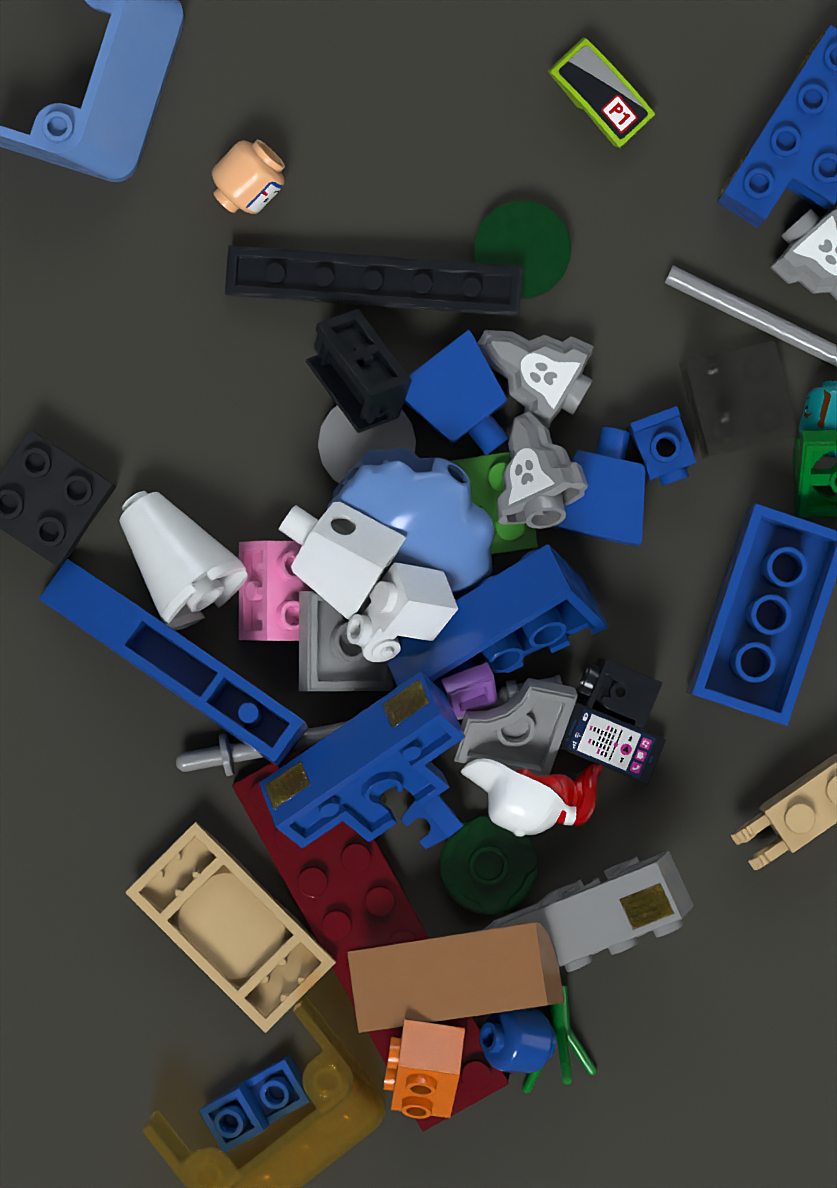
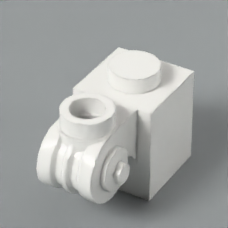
[347,562,458,662]

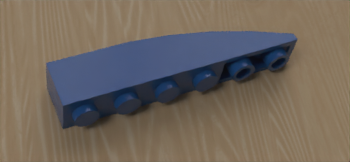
[38,559,308,768]

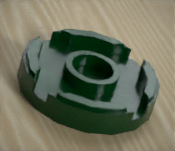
[474,201,571,299]
[440,816,537,914]

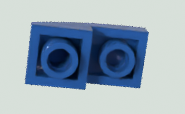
[198,1054,314,1153]

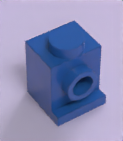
[627,406,697,486]

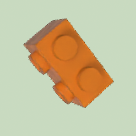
[383,1019,465,1119]

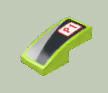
[548,38,655,148]

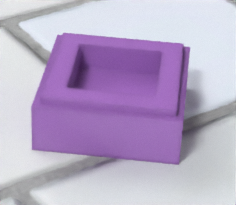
[441,662,497,717]

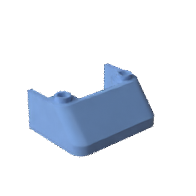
[0,0,185,182]

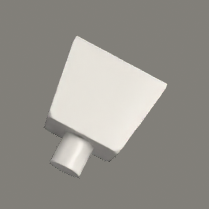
[279,502,406,620]

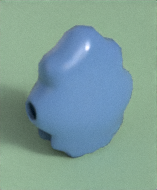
[327,447,495,596]

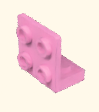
[239,541,314,641]

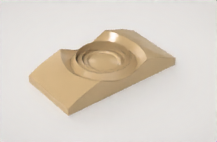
[125,821,336,1033]

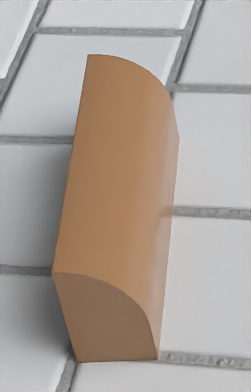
[347,922,564,1033]

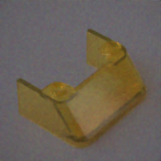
[142,994,385,1188]

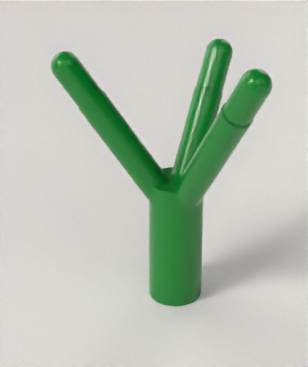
[522,986,597,1093]

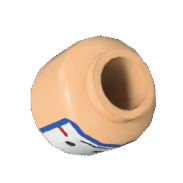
[212,139,285,214]

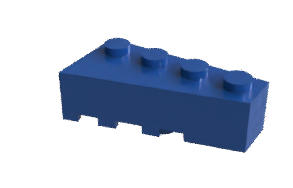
[387,544,609,691]

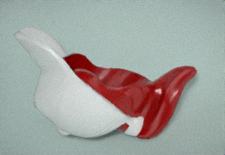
[461,759,604,837]

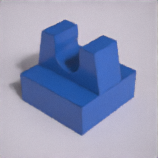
[400,794,463,849]

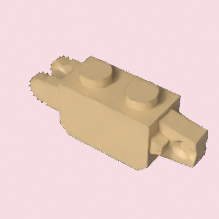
[731,754,837,870]

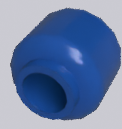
[479,1008,556,1073]

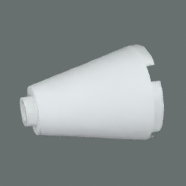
[119,491,248,631]

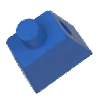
[404,330,509,456]
[549,427,645,547]

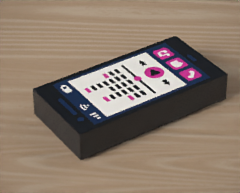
[559,702,666,785]

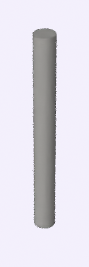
[664,265,837,367]

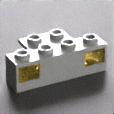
[482,850,694,972]

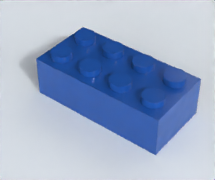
[686,503,837,726]

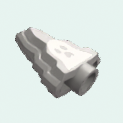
[770,205,837,300]
[477,330,594,429]
[496,411,588,529]

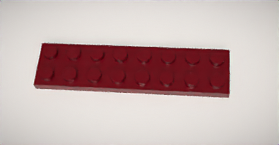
[232,749,509,1132]

